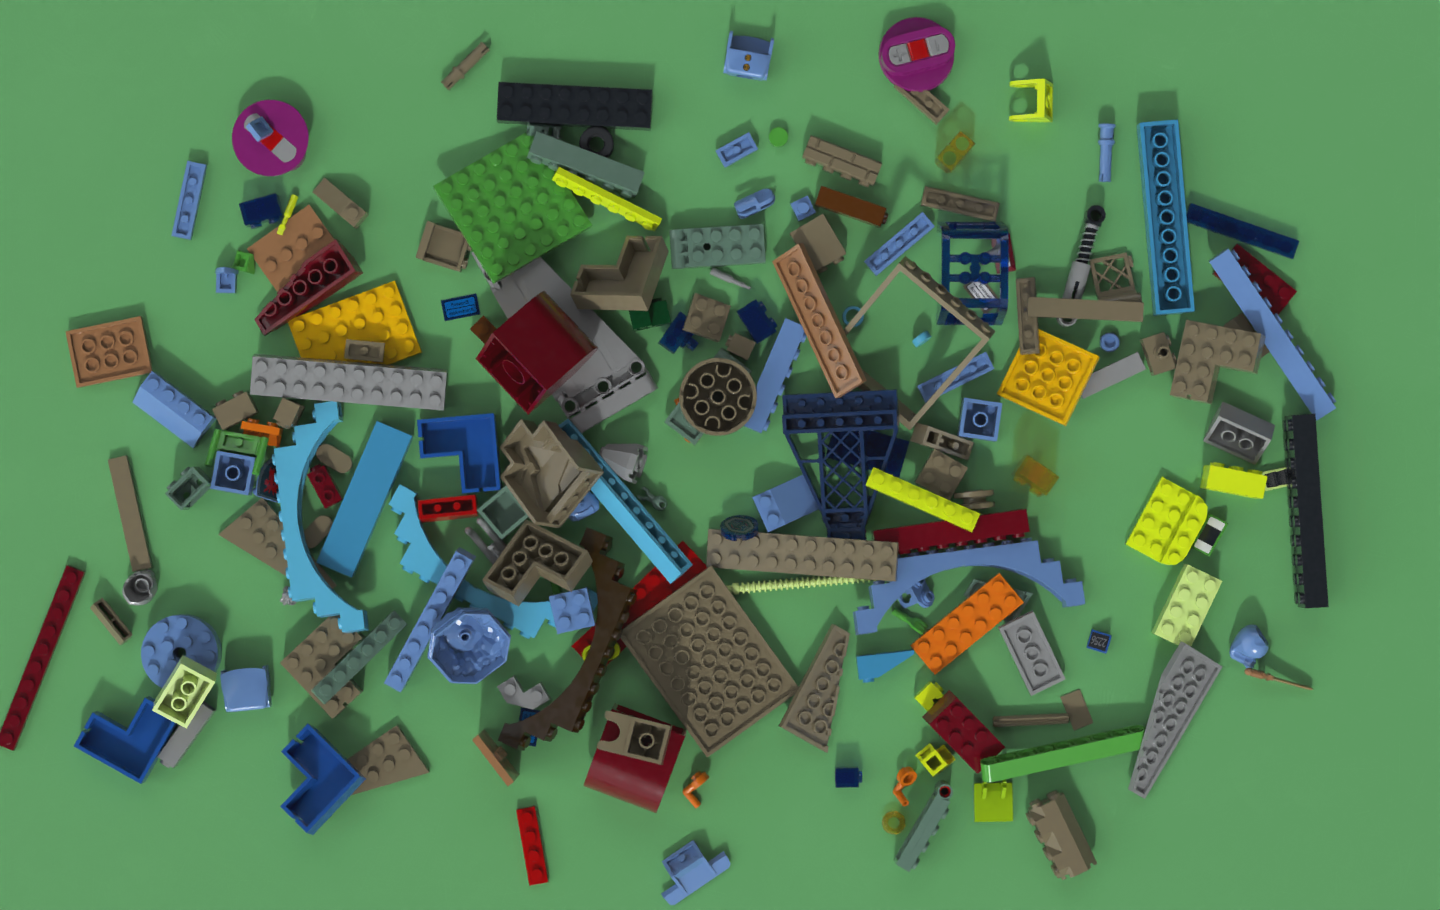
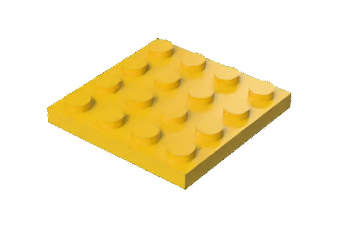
[997,329,1100,426]

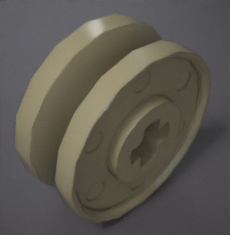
[954,489,996,510]

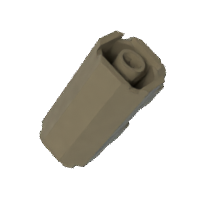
[1025,790,1097,880]

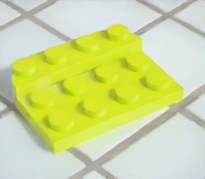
[1125,477,1208,565]

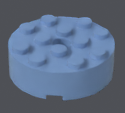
[141,614,222,688]

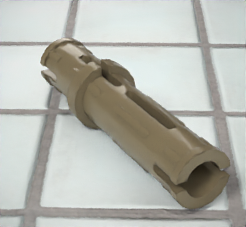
[441,42,490,90]

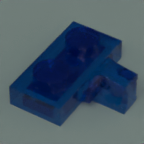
[658,312,699,354]

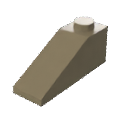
[313,178,369,229]
[910,423,974,460]

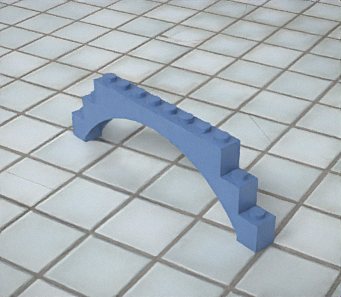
[853,538,1085,635]

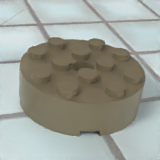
[679,358,757,436]

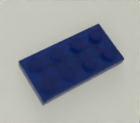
[825,430,910,478]

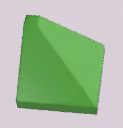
[232,250,255,274]

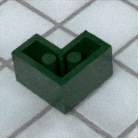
[629,298,671,332]

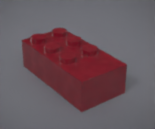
[922,690,1005,774]

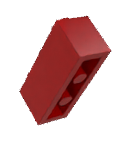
[418,495,479,523]

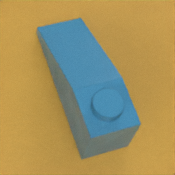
[856,649,914,683]

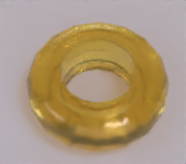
[882,811,906,834]

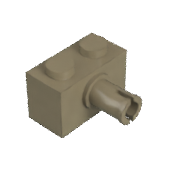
[1140,332,1177,376]

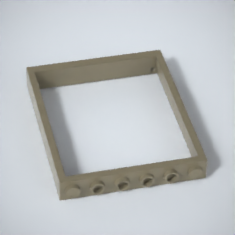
[844,256,995,430]

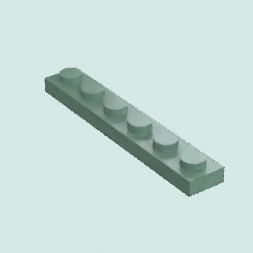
[311,610,407,704]

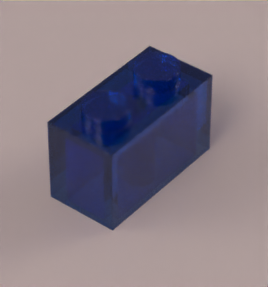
[239,193,284,229]
[736,299,778,345]

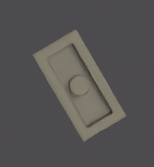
[344,339,385,362]

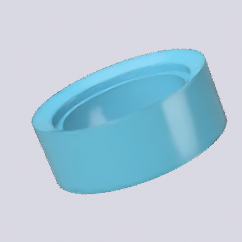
[842,306,864,327]

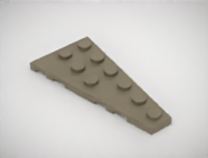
[218,498,337,589]

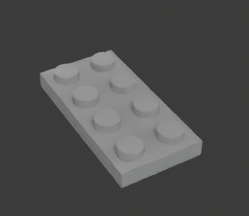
[998,610,1065,696]

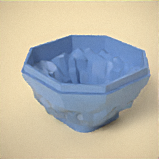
[427,607,511,684]

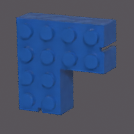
[417,413,502,493]
[74,696,177,784]
[280,724,366,835]

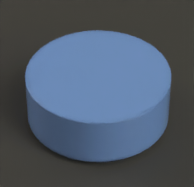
[1100,333,1120,352]

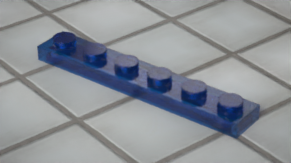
[1186,203,1299,259]

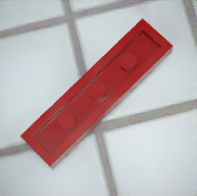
[516,806,549,886]

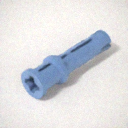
[1098,123,1116,182]

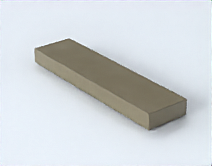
[921,186,1000,222]
[1016,277,1040,355]

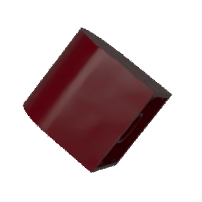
[476,291,598,415]
[583,703,687,813]

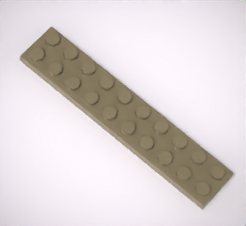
[706,529,899,581]

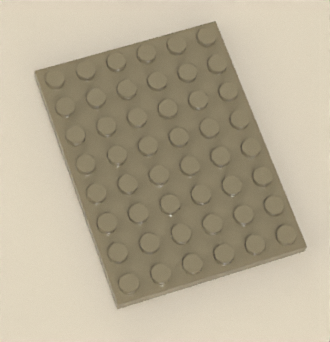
[620,565,799,757]

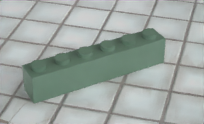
[527,131,645,198]

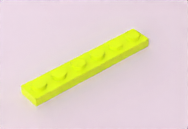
[552,167,662,232]
[866,467,980,532]

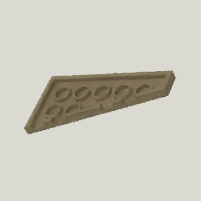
[779,624,850,753]
[347,725,430,795]

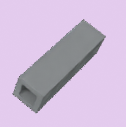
[1080,352,1146,399]
[157,701,216,768]

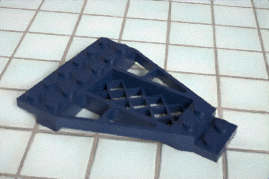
[782,389,900,540]

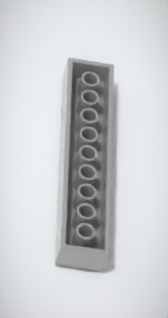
[250,354,447,411]

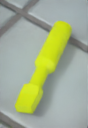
[277,194,299,235]

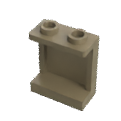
[416,221,472,273]

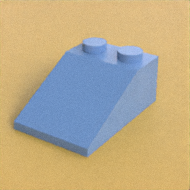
[752,475,819,532]

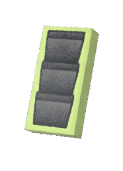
[1262,467,1290,491]

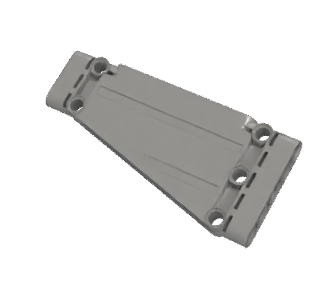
[471,252,658,433]

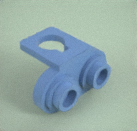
[898,579,935,609]

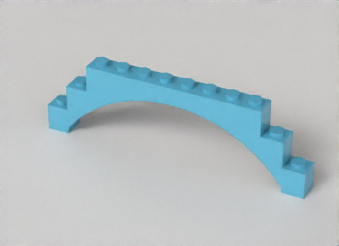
[272,401,369,633]
[388,484,598,639]

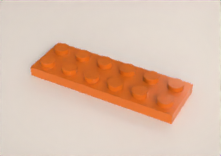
[910,572,1024,675]

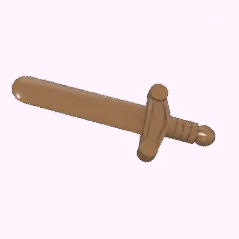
[1244,668,1313,690]

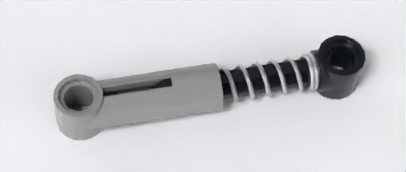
[1056,205,1106,327]

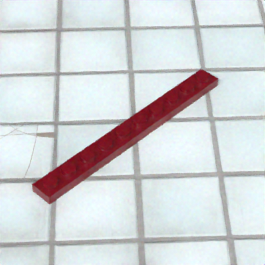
[0,565,86,751]

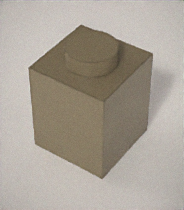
[725,333,756,360]

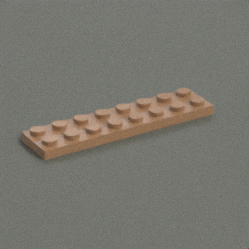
[772,243,867,398]

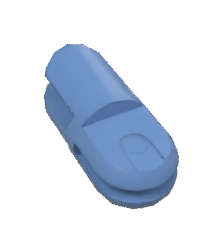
[734,189,775,219]

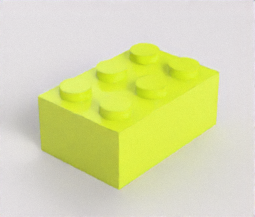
[1200,462,1267,499]

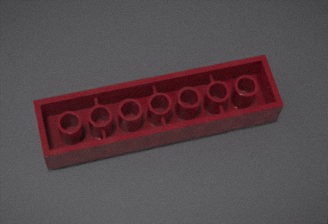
[871,509,1030,554]

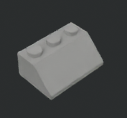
[1203,402,1275,465]

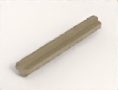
[993,713,1069,727]

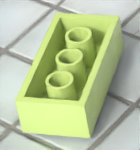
[1151,564,1222,646]

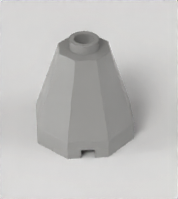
[599,444,648,484]

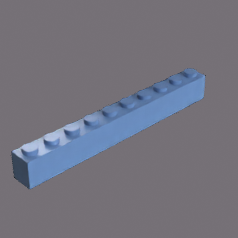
[1208,248,1337,421]

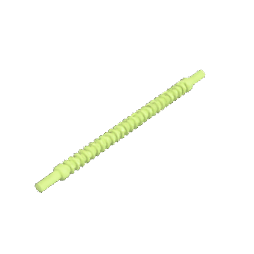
[726,576,880,595]

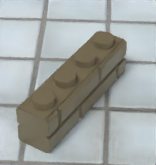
[802,135,882,188]

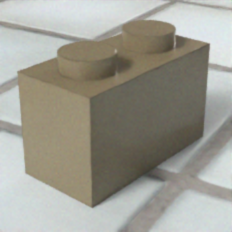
[212,390,259,430]
[273,398,305,429]

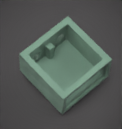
[165,466,212,510]
[477,486,529,540]

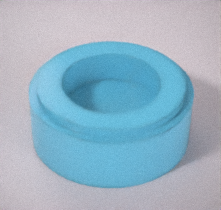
[912,331,932,348]

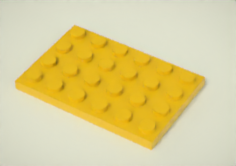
[288,281,422,365]

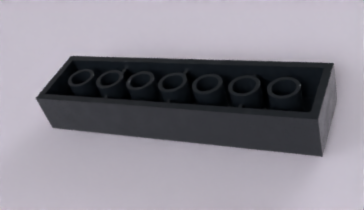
[497,82,653,131]

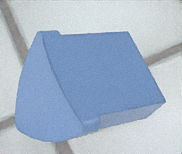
[215,267,239,293]

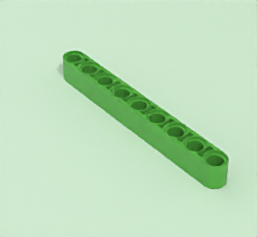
[980,725,1145,782]

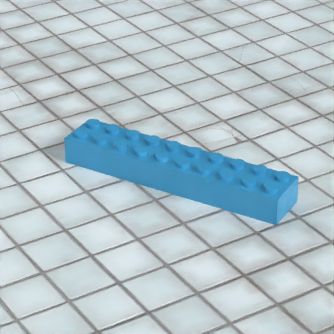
[1137,119,1195,316]

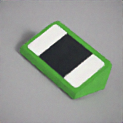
[1191,514,1228,557]

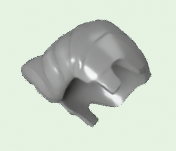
[122,569,158,606]

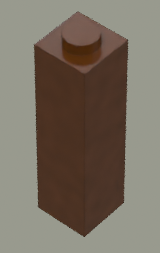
[815,186,889,228]

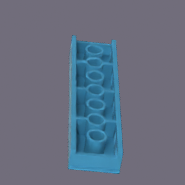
[316,421,414,578]

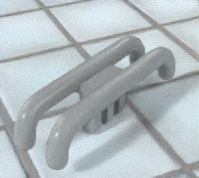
[465,517,507,564]

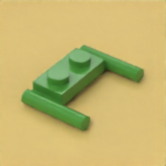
[205,429,269,475]

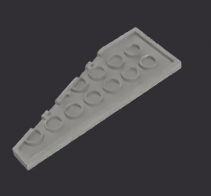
[1128,641,1222,799]

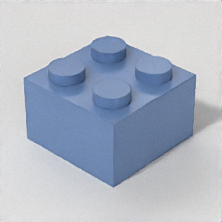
[957,398,1002,442]
[210,451,256,495]
[549,587,596,634]

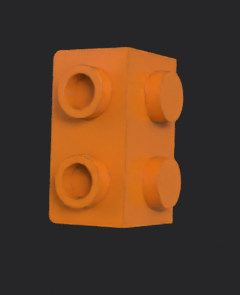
[241,418,283,447]

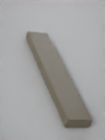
[1027,297,1144,322]
[108,455,153,572]

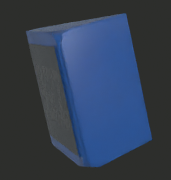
[1086,629,1112,654]

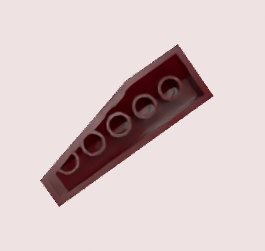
[254,239,363,336]

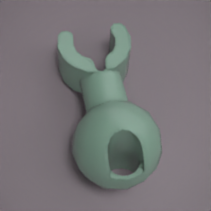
[637,487,667,511]

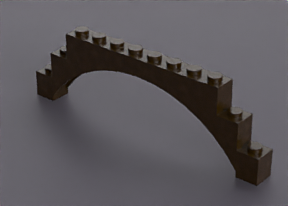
[498,527,638,751]

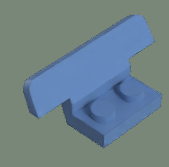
[661,840,730,905]

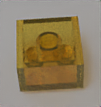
[1011,455,1059,497]

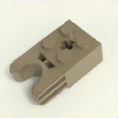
[597,711,672,765]

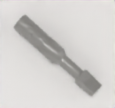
[710,267,751,290]

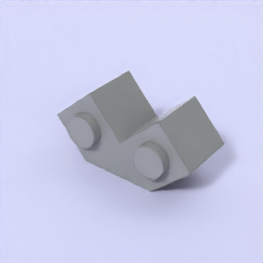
[497,675,551,709]

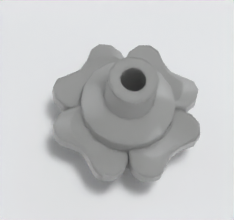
[280,586,296,605]

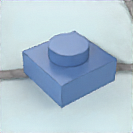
[246,117,274,142]
[790,195,816,222]

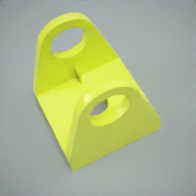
[1009,79,1053,122]

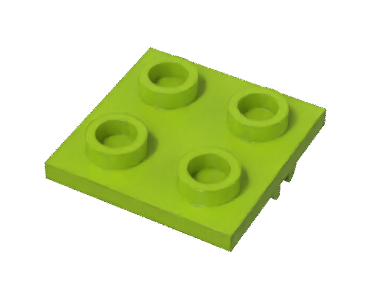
[974,779,1013,822]

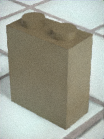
[790,214,846,275]

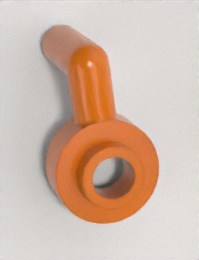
[893,767,917,806]
[682,771,709,808]

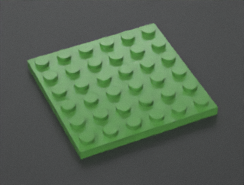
[433,133,592,284]

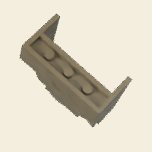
[500,419,604,528]

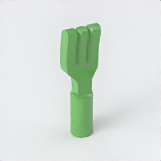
[891,607,928,635]

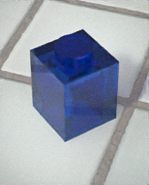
[835,766,862,788]

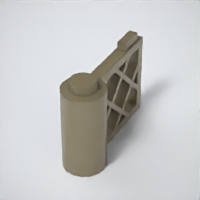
[1089,252,1142,302]

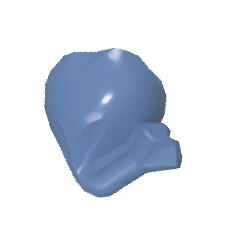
[1229,624,1269,669]

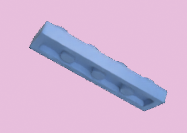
[171,161,207,240]
[864,212,935,276]
[917,352,994,403]

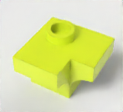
[915,743,956,778]

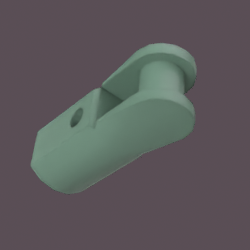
[526,123,562,139]

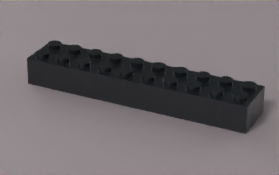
[1282,414,1329,609]

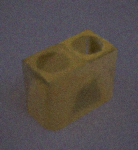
[935,131,975,174]

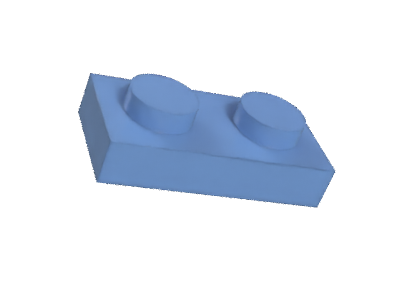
[715,132,758,168]

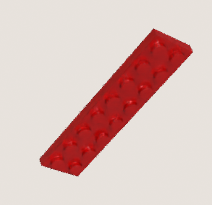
[572,541,708,666]

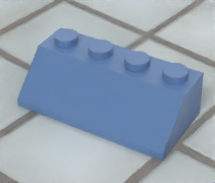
[132,371,217,449]

